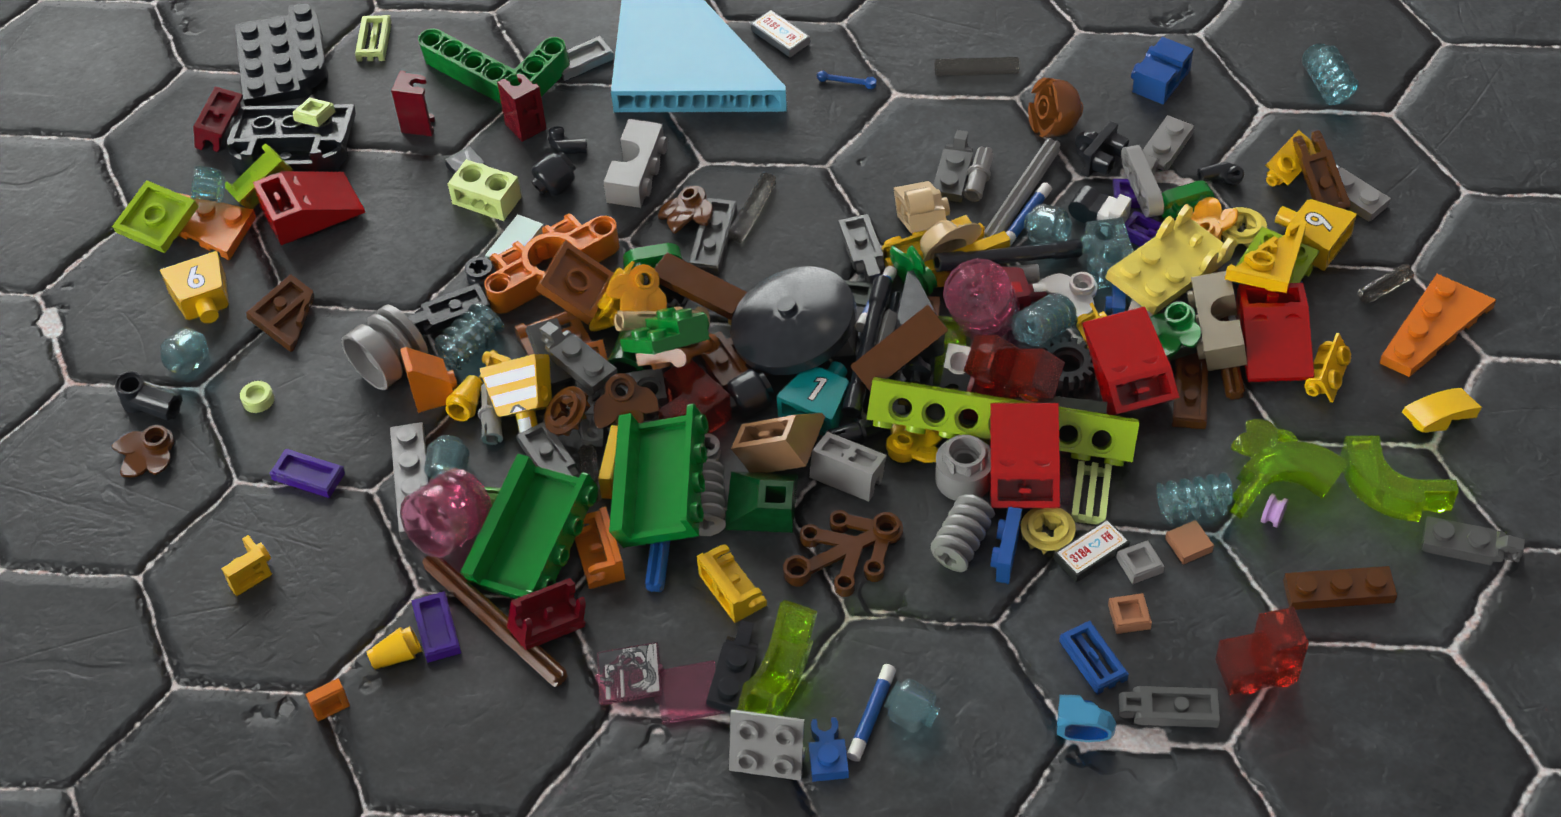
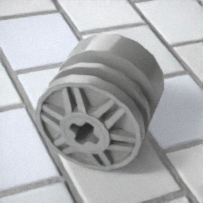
[341,304,428,390]

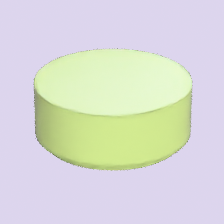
[240,381,274,413]

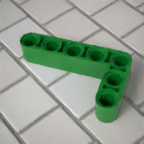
[418,28,570,104]

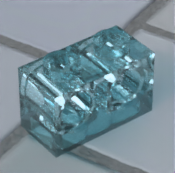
[1080,217,1134,289]

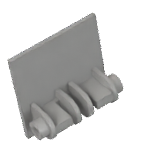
[729,709,806,781]

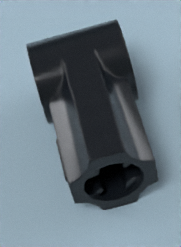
[115,371,183,421]

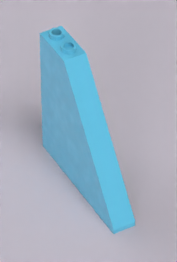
[611,0,787,112]

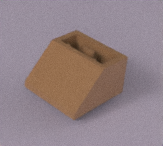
[731,413,825,473]

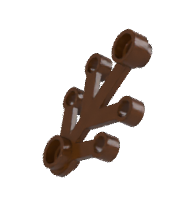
[783,510,903,597]

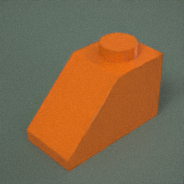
[400,347,458,413]

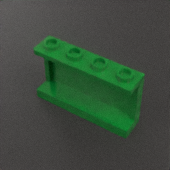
[609,404,709,548]
[460,454,598,599]

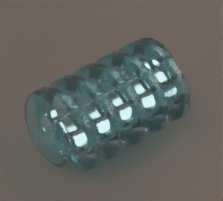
[1302,43,1359,105]
[1012,293,1077,346]
[434,303,505,371]
[1156,472,1233,524]

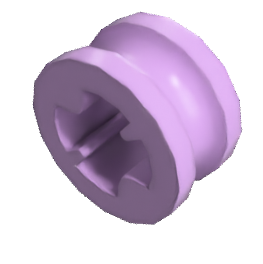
[1261,493,1289,528]

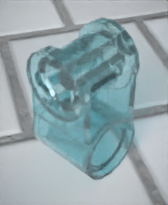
[190,166,225,203]

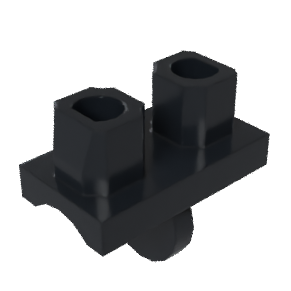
[1075,121,1129,178]
[898,355,936,412]

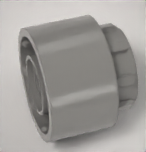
[935,434,991,501]

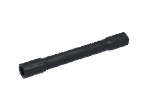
[933,239,1083,272]
[842,275,893,418]

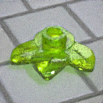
[1231,419,1299,477]

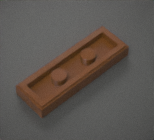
[654,252,747,320]
[850,305,949,392]
[1172,345,1208,429]

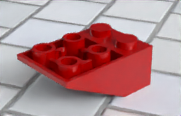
[253,171,366,245]
[1235,283,1314,382]
[1082,306,1180,415]
[990,403,1060,508]

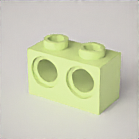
[448,159,522,221]

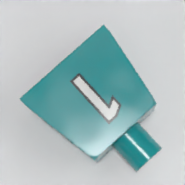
[777,361,850,436]

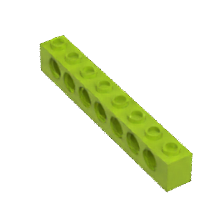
[866,377,1139,466]

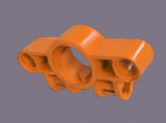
[484,213,619,314]

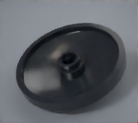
[731,266,857,375]

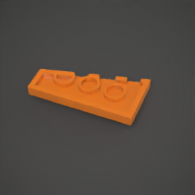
[178,193,256,260]
[1380,274,1496,377]

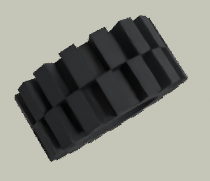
[1037,337,1096,398]

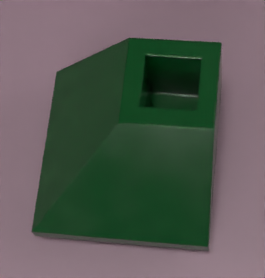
[725,471,798,533]

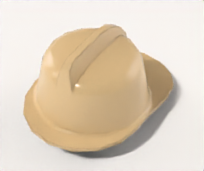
[920,220,982,262]

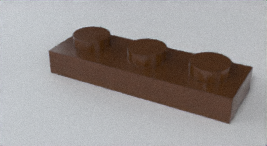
[1283,566,1397,610]

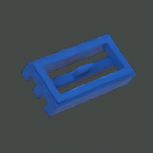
[1059,621,1129,695]

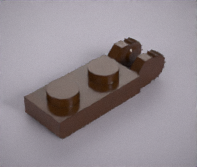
[1293,130,1351,210]

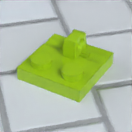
[112,180,199,253]

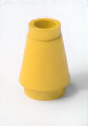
[446,375,483,421]
[366,626,422,670]

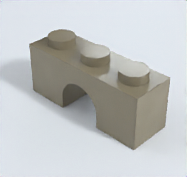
[1187,271,1247,371]

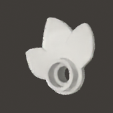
[1038,272,1098,318]

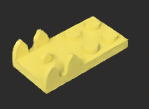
[1105,204,1237,315]

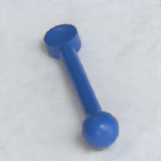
[817,71,877,89]

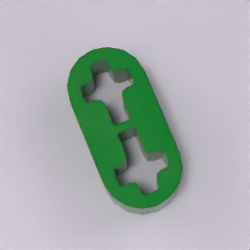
[1162,180,1214,219]
[623,243,682,277]

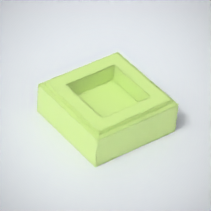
[293,97,335,127]

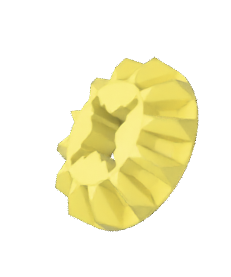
[1222,207,1267,248]
[1021,508,1076,554]

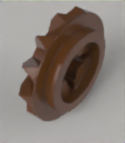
[545,386,591,437]

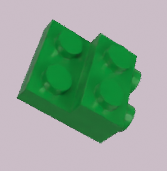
[620,307,710,355]

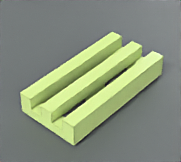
[355,15,391,62]
[1071,460,1112,525]

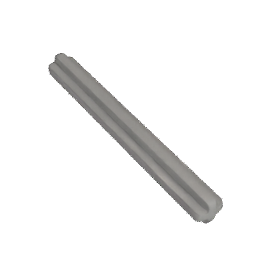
[984,138,1060,238]

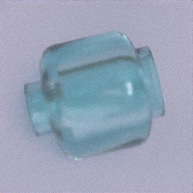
[1024,204,1072,244]
[160,328,209,375]
[424,435,470,484]
[884,678,940,733]

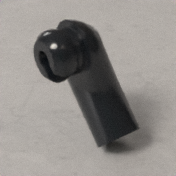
[548,126,587,154]
[1197,162,1245,185]

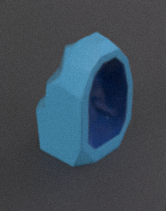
[1057,695,1116,742]

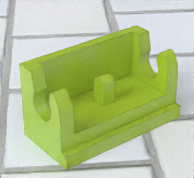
[223,143,293,209]

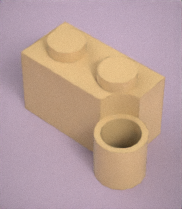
[894,181,950,233]

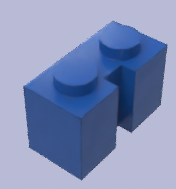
[1131,37,1193,105]

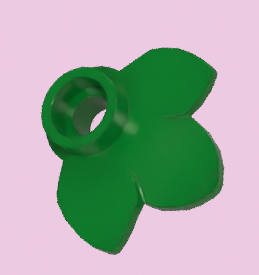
[890,245,937,296]
[1150,302,1201,358]

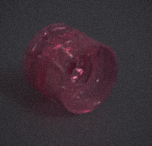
[943,259,1020,341]
[400,468,492,558]

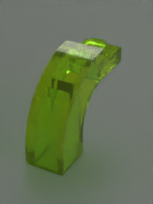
[1340,436,1459,522]
[1230,441,1349,519]
[737,600,818,716]

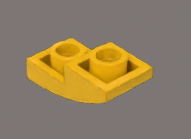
[1402,388,1482,433]

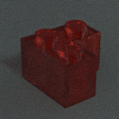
[963,335,1065,402]
[658,359,732,433]
[1215,607,1309,695]

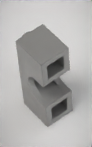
[604,119,668,208]

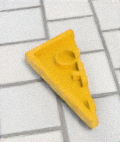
[1225,220,1307,293]

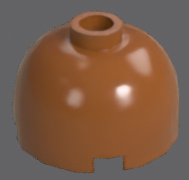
[1028,77,1083,138]

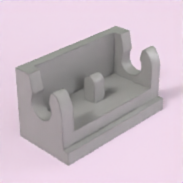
[809,432,887,502]

